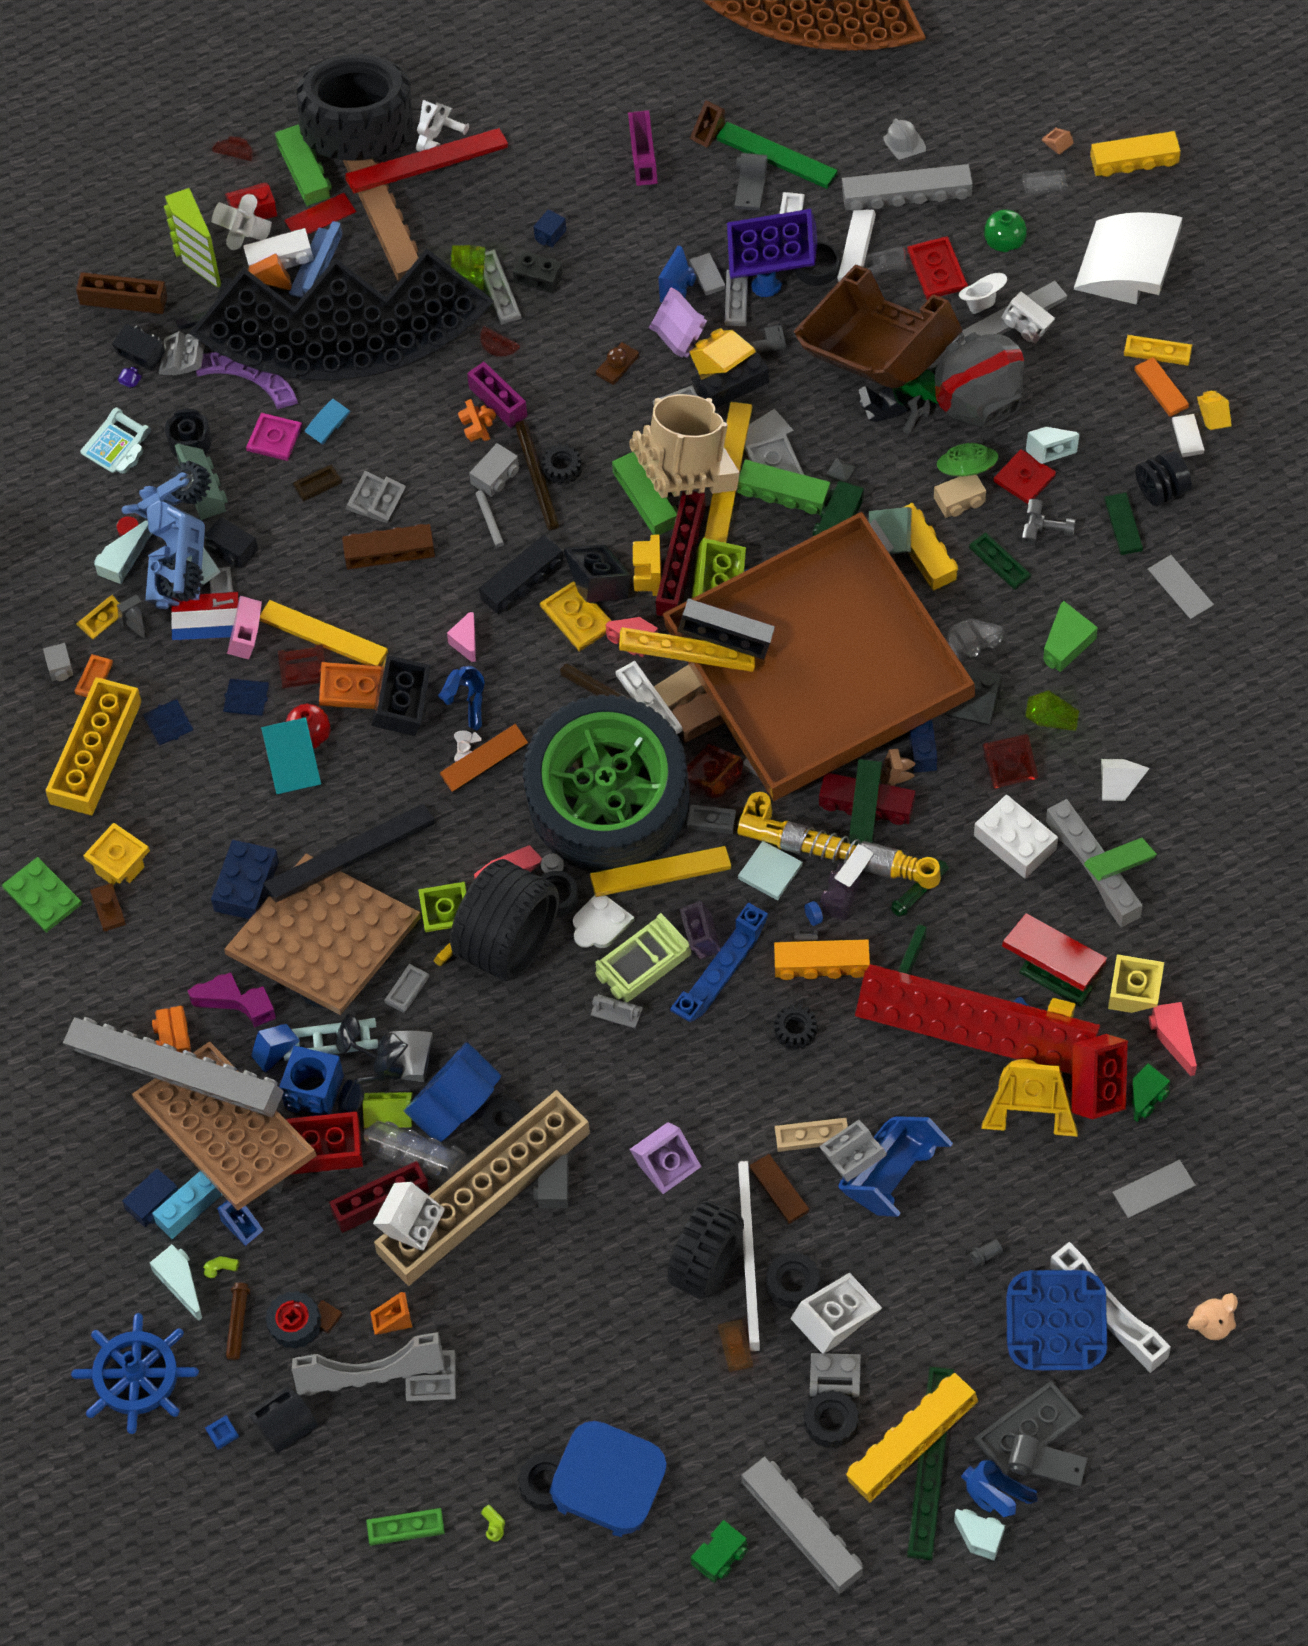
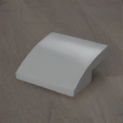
[159,331,205,375]
[345,471,406,523]
[819,1120,887,1182]
[405,1350,456,1401]

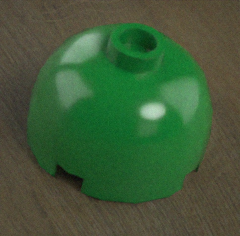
[984,209,1027,252]

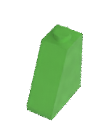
[1043,601,1098,672]

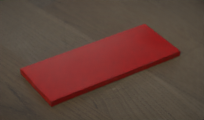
[284,193,356,235]

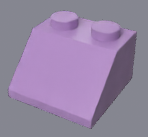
[630,1122,701,1194]

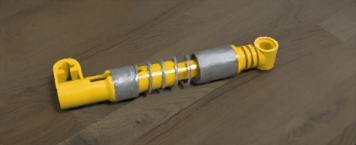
[738,792,941,889]

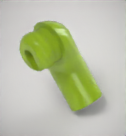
[203,1256,239,1278]
[481,1505,505,1541]

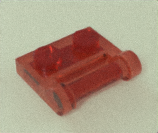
[278,644,325,688]

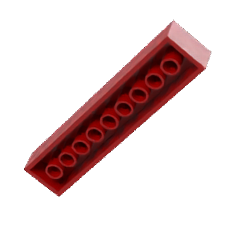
[855,964,1100,1074]

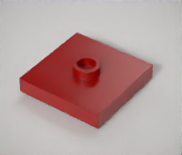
[994,449,1056,504]

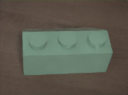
[175,444,228,520]

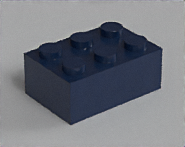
[211,840,279,919]

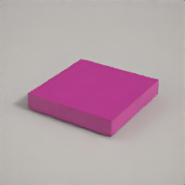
[246,413,303,461]

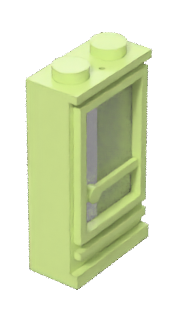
[595,913,692,1003]

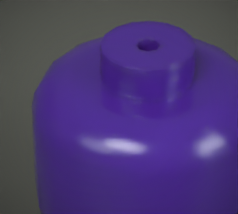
[118,367,141,388]

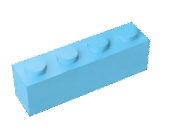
[152,1171,223,1239]

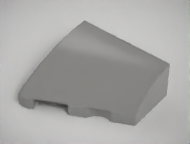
[391,1031,433,1082]

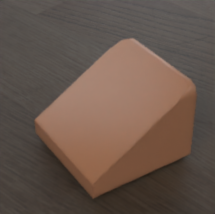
[1041,128,1074,155]

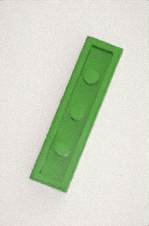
[1084,838,1157,881]

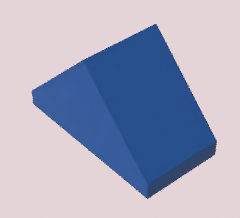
[251,1024,300,1073]
[217,1200,264,1246]

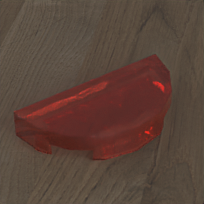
[212,136,253,161]
[480,327,520,356]

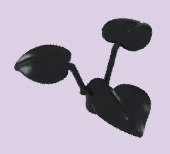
[336,1014,408,1113]

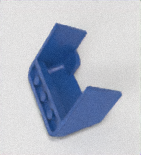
[839,1117,953,1217]

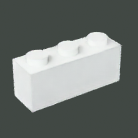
[243,228,314,269]

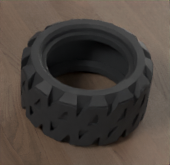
[296,54,413,161]

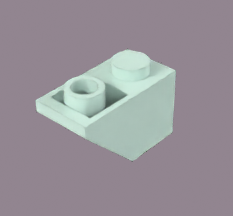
[954,1509,1005,1560]

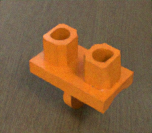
[458,399,496,442]

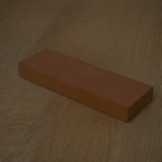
[749,1154,809,1224]

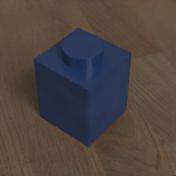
[533,209,567,247]

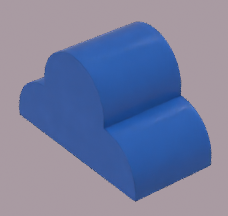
[403,1042,502,1143]

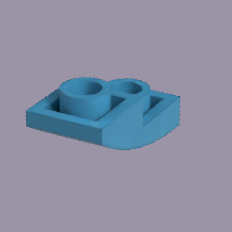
[305,399,351,445]

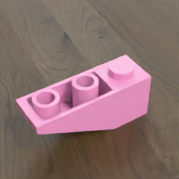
[227,596,262,659]

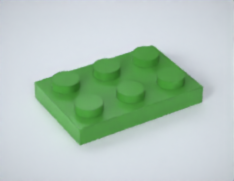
[2,857,82,933]

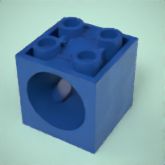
[279,1045,344,1116]

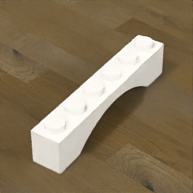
[1050,1242,1171,1373]

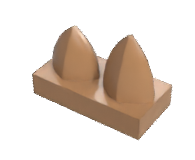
[880,749,916,786]

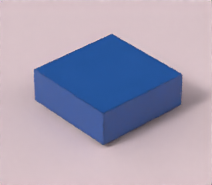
[205,1415,239,1450]

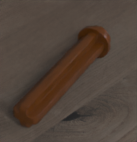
[226,1282,250,1360]

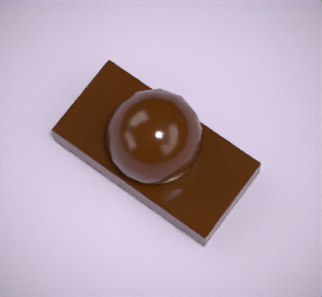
[596,342,639,385]

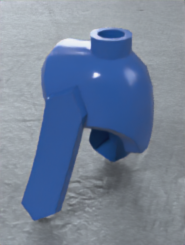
[438,666,485,731]
[961,1460,1037,1517]

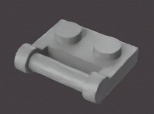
[810,1353,861,1398]

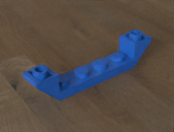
[670,902,768,1022]

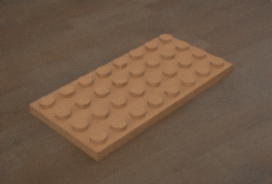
[132,1041,317,1211]

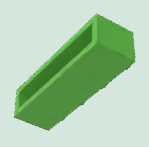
[275,125,332,206]
[612,452,678,535]
[737,459,830,515]

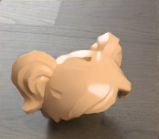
[1187,1293,1238,1340]

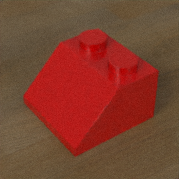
[225,182,277,219]

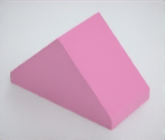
[447,612,476,662]

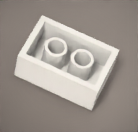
[974,795,1058,878]

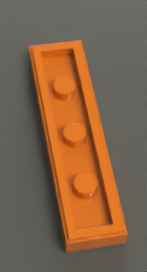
[440,724,528,792]

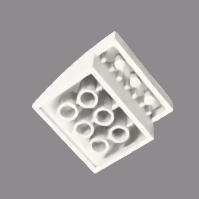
[1074,213,1182,304]

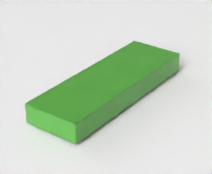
[366,1508,445,1546]

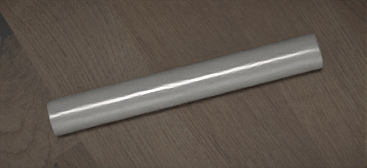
[476,490,504,548]

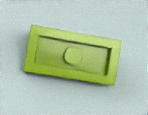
[363,1092,413,1128]

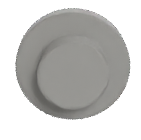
[541,854,564,873]

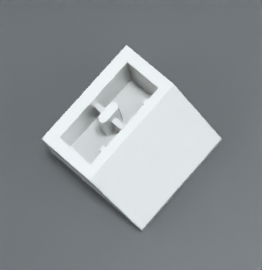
[1001,292,1055,344]
[373,1182,445,1250]

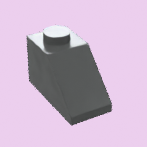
[533,1155,569,1208]

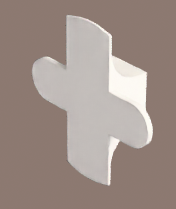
[212,194,271,250]

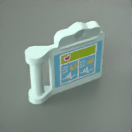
[80,407,151,473]

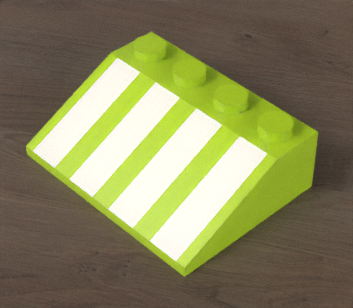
[164,188,221,288]

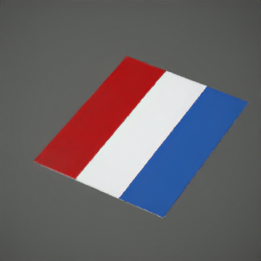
[171,592,238,640]

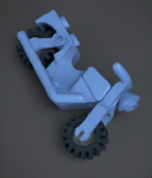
[122,461,212,609]

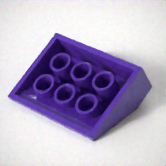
[727,209,817,279]

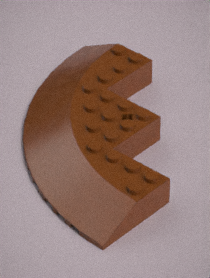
[702,0,925,51]

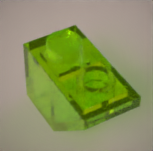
[451,245,485,290]

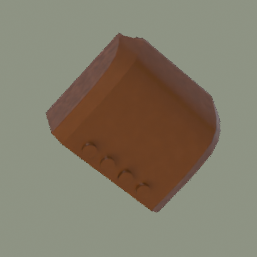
[794,264,963,388]

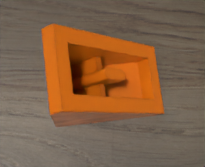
[248,253,292,290]
[370,1292,412,1335]

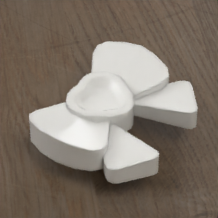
[454,730,481,762]

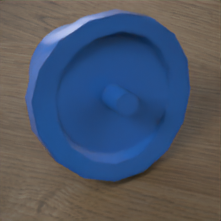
[752,272,782,297]

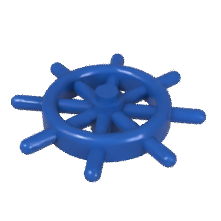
[71,1313,199,1434]

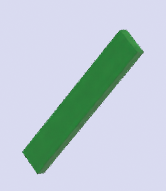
[717,122,838,189]

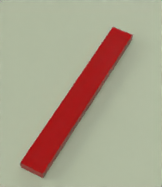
[345,128,508,194]

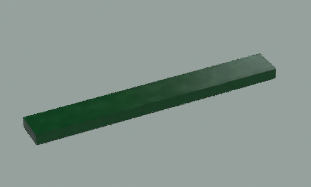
[907,1366,954,1560]

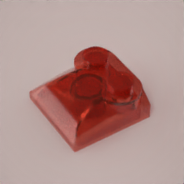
[982,734,1039,789]
[687,744,744,798]

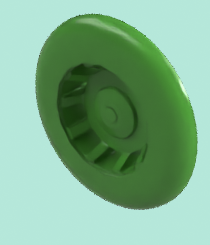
[937,443,998,476]

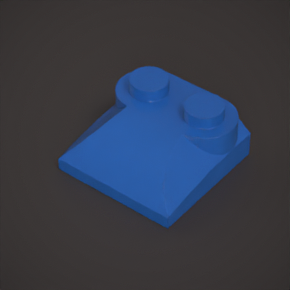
[658,246,696,302]

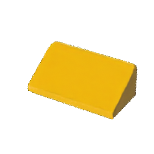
[76,595,120,639]

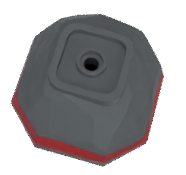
[935,332,1024,429]

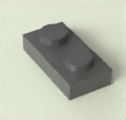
[687,804,736,834]

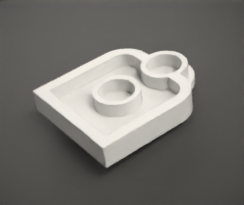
[573,895,634,948]

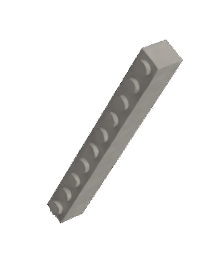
[63,1017,284,1118]

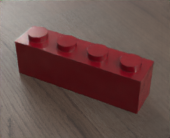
[819,773,915,825]
[329,1161,429,1233]

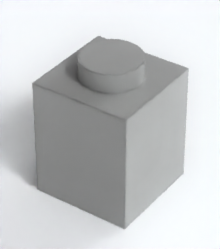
[43,643,74,681]

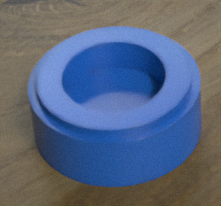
[805,901,823,926]

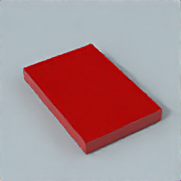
[907,236,968,300]

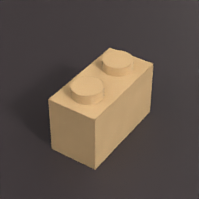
[934,474,986,518]

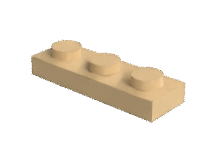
[775,1118,848,1152]

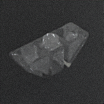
[946,618,1003,661]

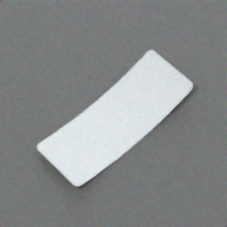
[834,844,873,887]

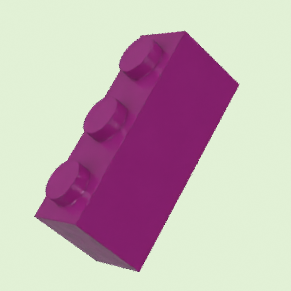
[467,362,527,428]

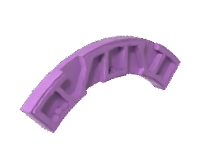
[196,352,298,409]

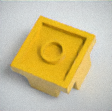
[633,535,661,596]
[83,823,150,885]

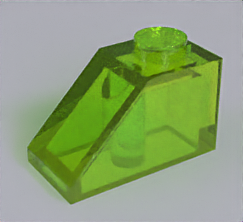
[1025,690,1079,731]

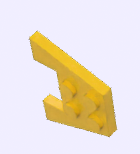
[981,1062,1078,1137]

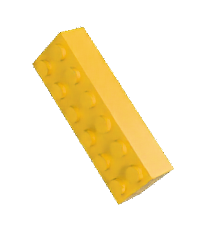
[46,677,142,816]

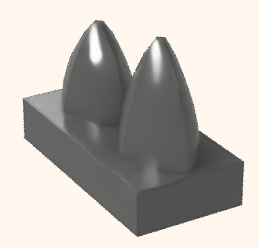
[117,594,145,637]

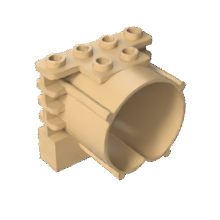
[630,394,740,498]

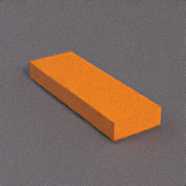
[1135,357,1189,417]

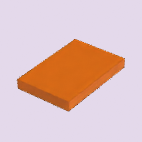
[319,662,382,709]

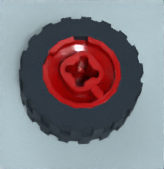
[265,1291,321,1349]

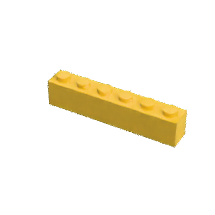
[846,1373,978,1503]

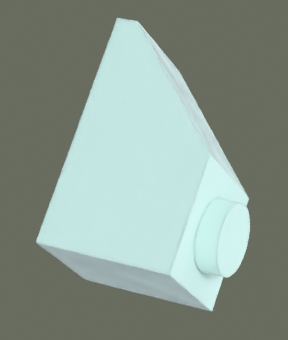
[1026,427,1079,464]

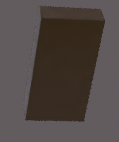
[293,464,342,502]

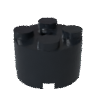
[165,408,212,458]

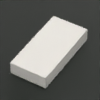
[1172,414,1204,457]

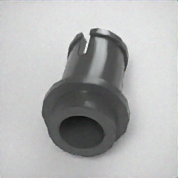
[970,1239,1003,1266]

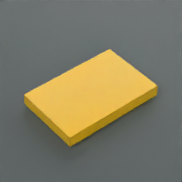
[540,581,611,652]

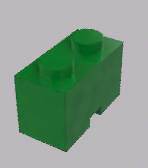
[691,1520,748,1583]

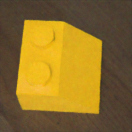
[689,329,756,375]

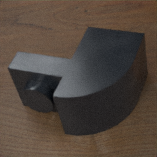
[858,386,908,422]

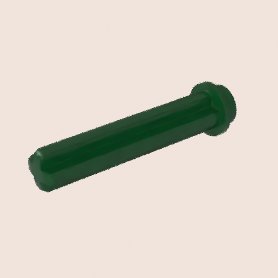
[891,860,949,917]

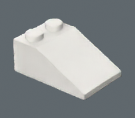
[790,1273,882,1354]

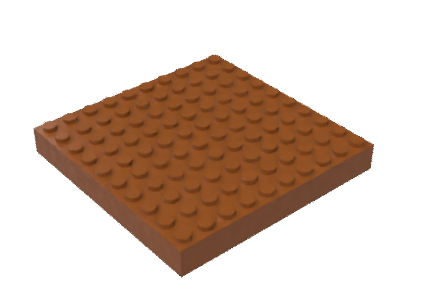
[663,512,975,801]

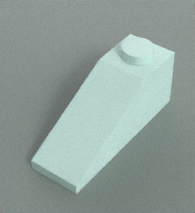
[95,520,152,584]
[150,1245,202,1321]

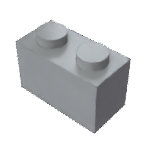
[469,443,519,497]

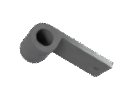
[734,153,768,211]
[1008,1434,1087,1488]

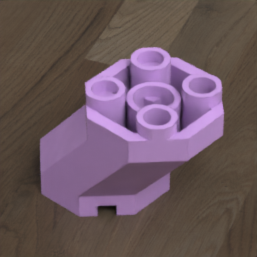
[649,287,707,358]

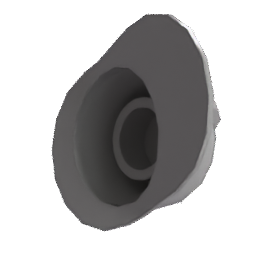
[884,118,926,160]

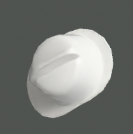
[959,273,1007,314]

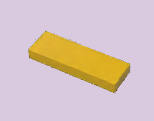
[1124,335,1192,366]

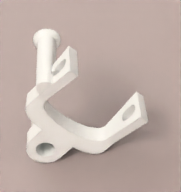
[416,100,469,152]

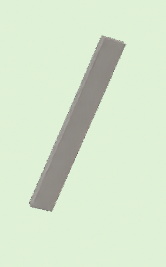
[927,281,1067,372]

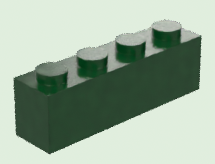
[813,481,864,536]

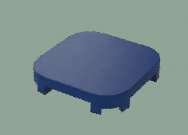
[1006,1270,1107,1370]
[550,1421,666,1537]

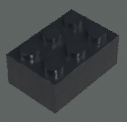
[371,655,431,736]

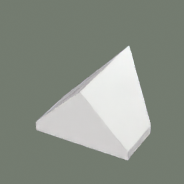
[1101,759,1149,801]

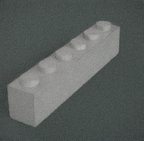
[842,164,972,211]
[741,1457,863,1594]

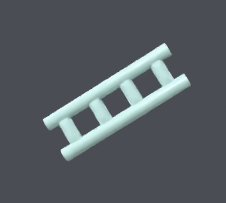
[284,1018,378,1061]

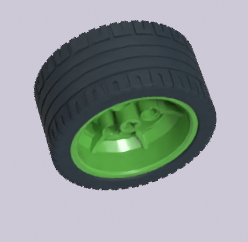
[523,695,689,872]

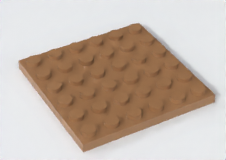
[224,854,421,1015]

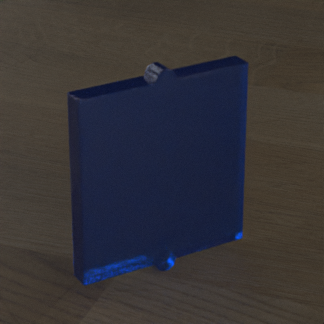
[223,679,269,716]
[143,699,193,746]

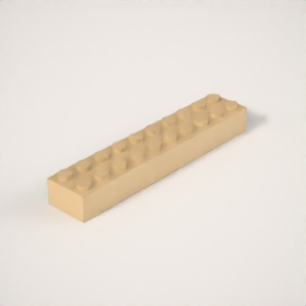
[374,1090,590,1286]

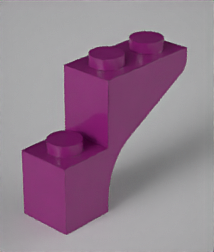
[628,110,658,186]
[187,972,276,1028]

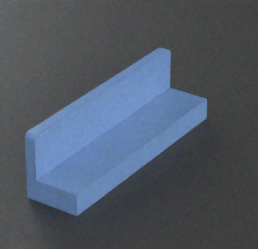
[289,221,342,298]

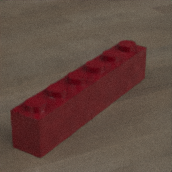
[656,491,706,616]

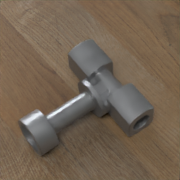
[1022,499,1076,545]

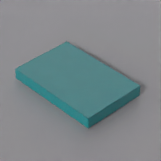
[261,717,321,794]

